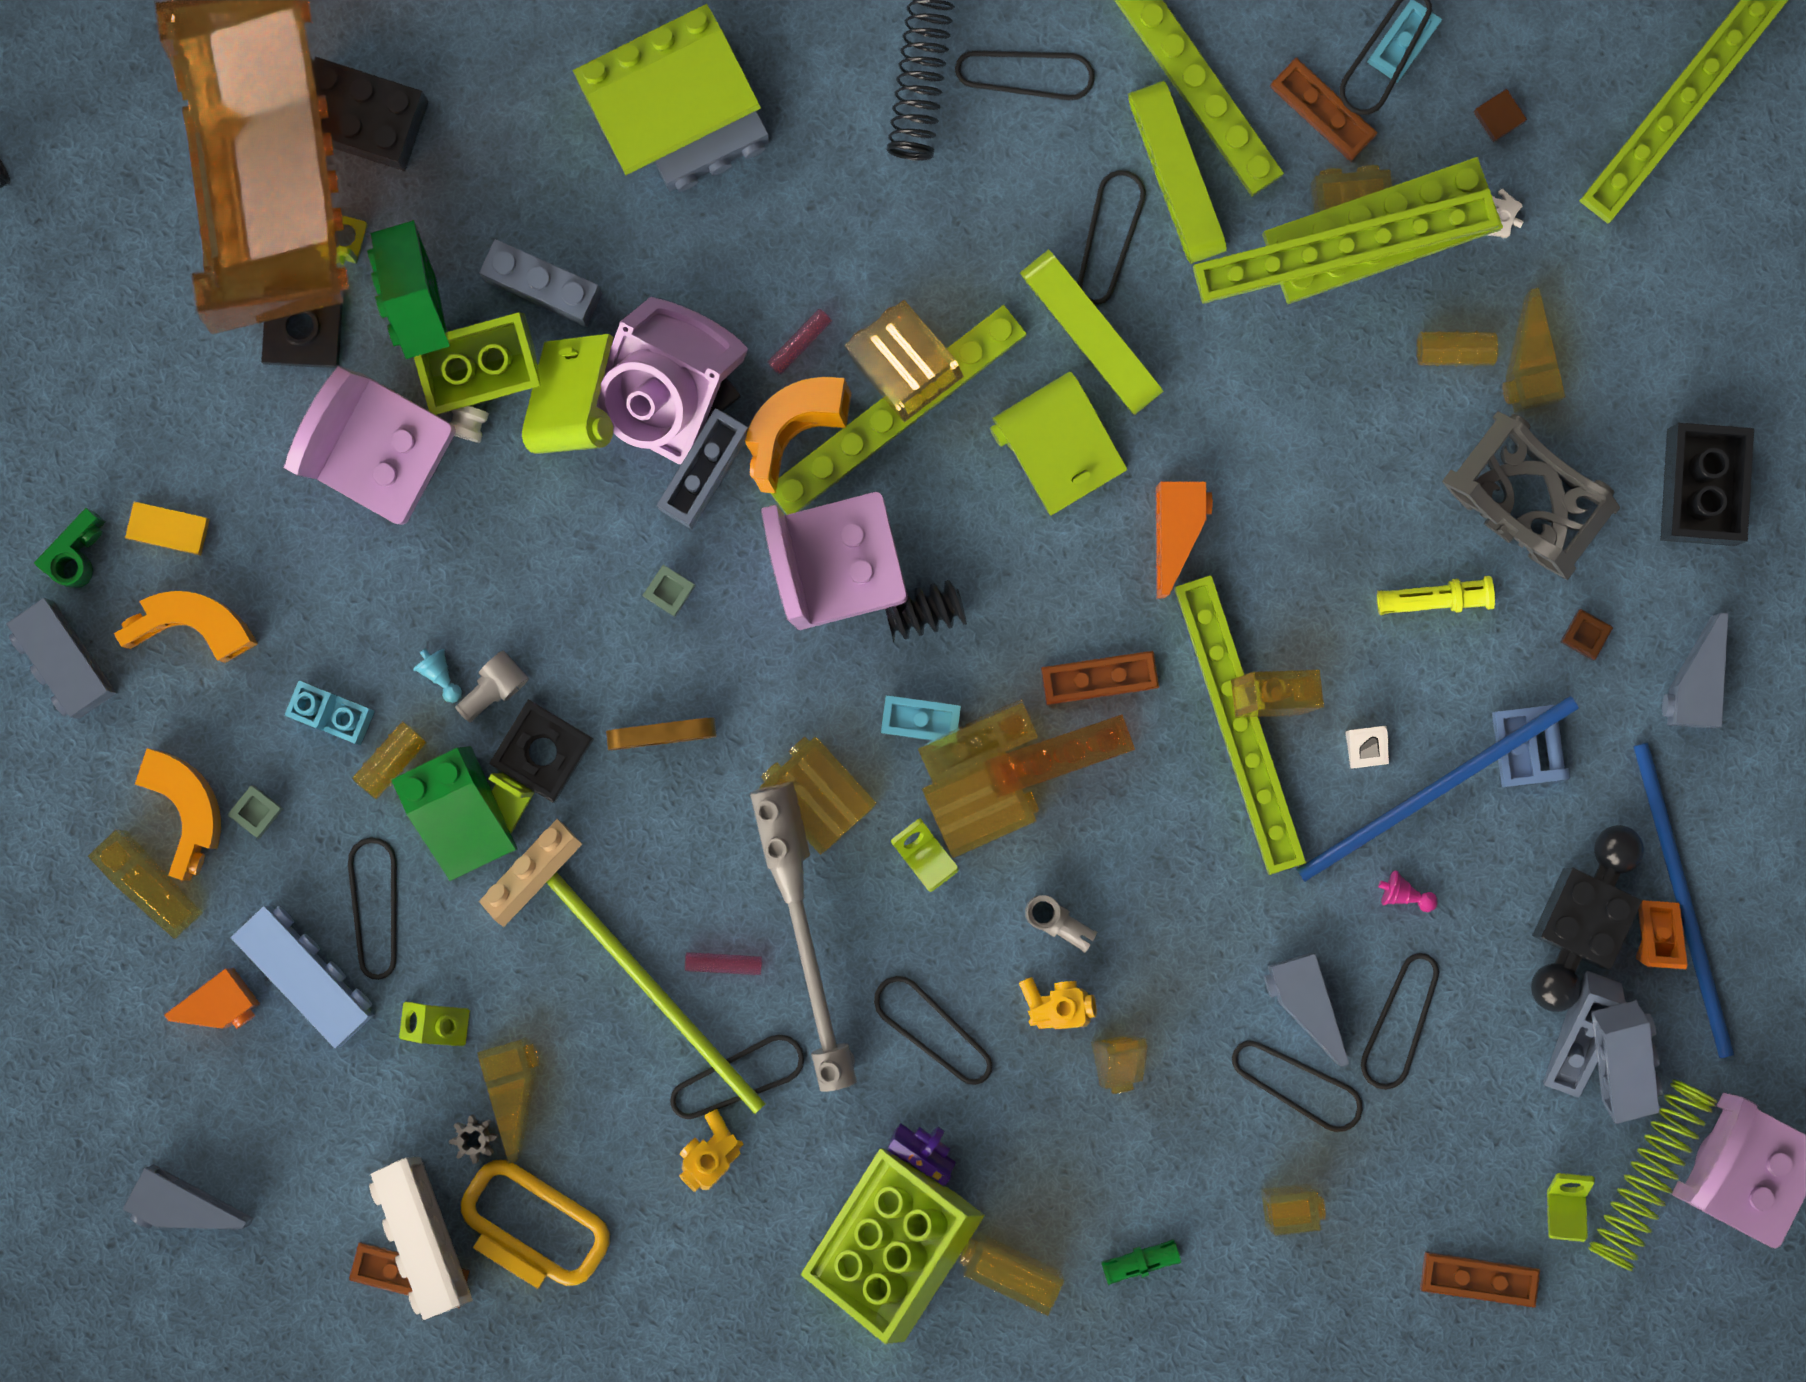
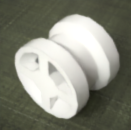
[450,406,489,443]

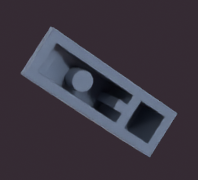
[1662,613,1728,729]
[1264,953,1349,1066]
[1543,971,1625,1098]
[123,1165,253,1229]

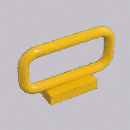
[461,1160,610,1289]

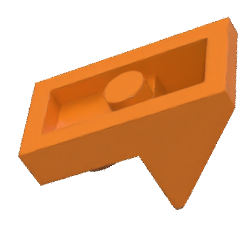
[1636,900,1688,969]

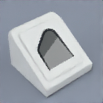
[1346,726,1389,769]

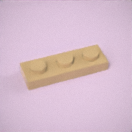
[479,819,582,927]

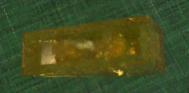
[1503,288,1565,413]
[918,699,1038,784]
[88,830,203,939]
[1091,1034,1147,1094]
[477,1037,539,1163]

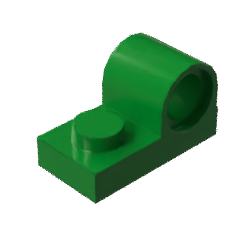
[34,508,106,589]

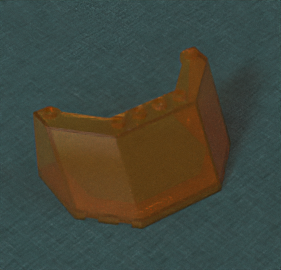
[155,0,349,334]

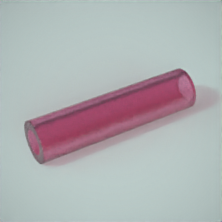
[767,309,832,375]
[685,952,762,975]

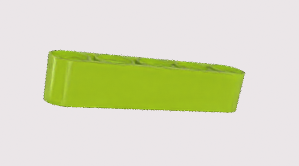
[1128,81,1227,264]
[1020,249,1164,415]

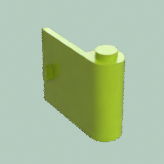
[522,334,614,454]
[990,371,1128,516]

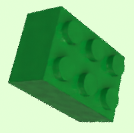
[367,220,450,359]

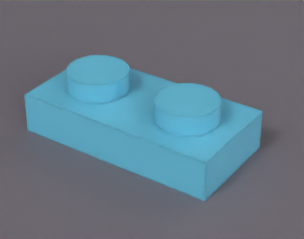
[1367,0,1442,83]
[881,695,961,744]

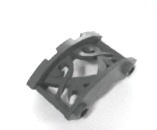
[1442,411,1620,580]

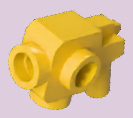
[1019,977,1097,1029]
[679,1109,744,1192]

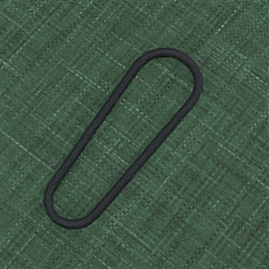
[1339,0,1432,115]
[955,51,1095,101]
[1077,170,1146,305]
[348,837,397,980]
[1360,953,1439,1090]
[874,976,992,1085]
[670,1034,804,1120]
[1232,1040,1363,1132]

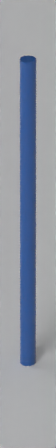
[1297,696,1579,882]
[1633,743,1734,1058]

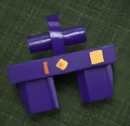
[888,1123,956,1186]

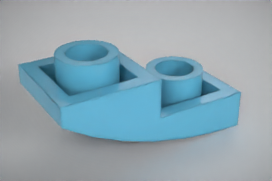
[284,681,375,746]

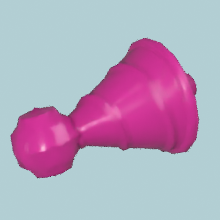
[1378,870,1438,912]

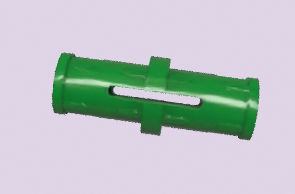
[1101,1239,1181,1285]

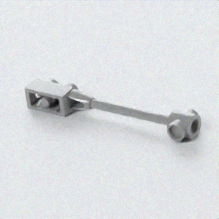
[750,782,857,1092]

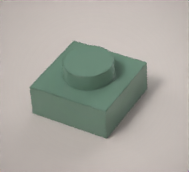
[642,564,695,617]
[228,785,284,838]

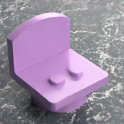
[597,297,748,465]
[284,366,456,525]
[762,492,908,630]
[1671,1092,1806,1248]

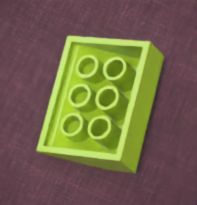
[572,4,761,175]
[800,1148,985,1344]

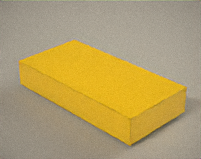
[125,501,210,556]

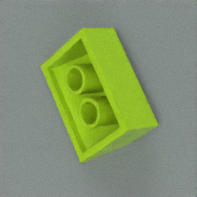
[414,312,541,415]

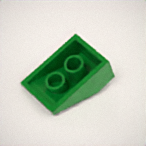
[391,746,518,881]

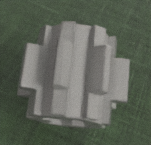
[449,1114,499,1164]

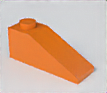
[1156,481,1213,599]

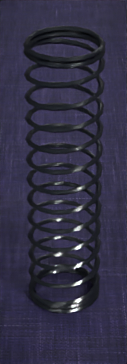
[886,0,955,161]

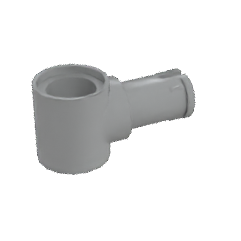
[455,650,529,722]
[1025,895,1098,953]

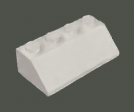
[369,1157,473,1320]

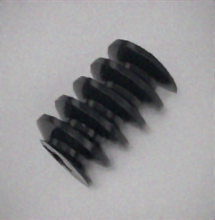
[885,580,967,643]

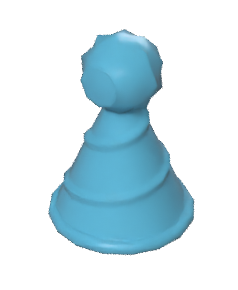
[413,649,462,704]

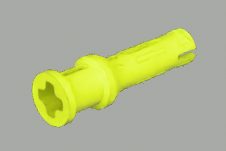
[1377,575,1495,615]

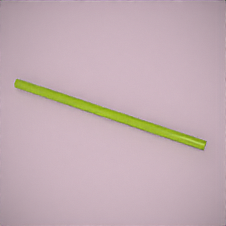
[546,872,766,1114]

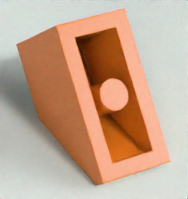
[164,968,260,1029]

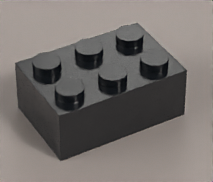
[291,56,429,171]
[1660,422,1754,546]

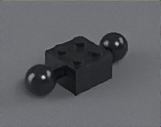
[1531,825,1644,1012]

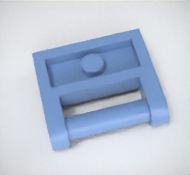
[1492,704,1570,787]

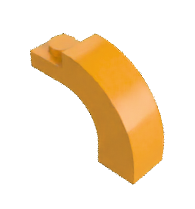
[745,377,852,493]
[114,591,258,663]
[135,748,221,880]

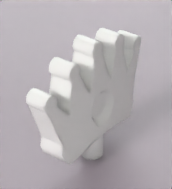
[1488,189,1524,238]

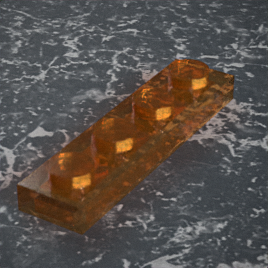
[984,714,1135,798]

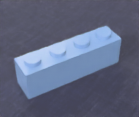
[230,906,374,1049]

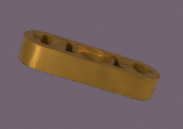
[606,718,717,750]

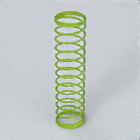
[1588,1079,1717,1271]

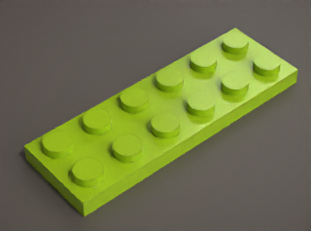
[1262,157,1503,305]

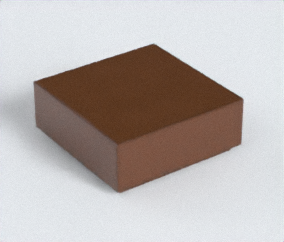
[1473,89,1527,143]
[1560,609,1613,661]

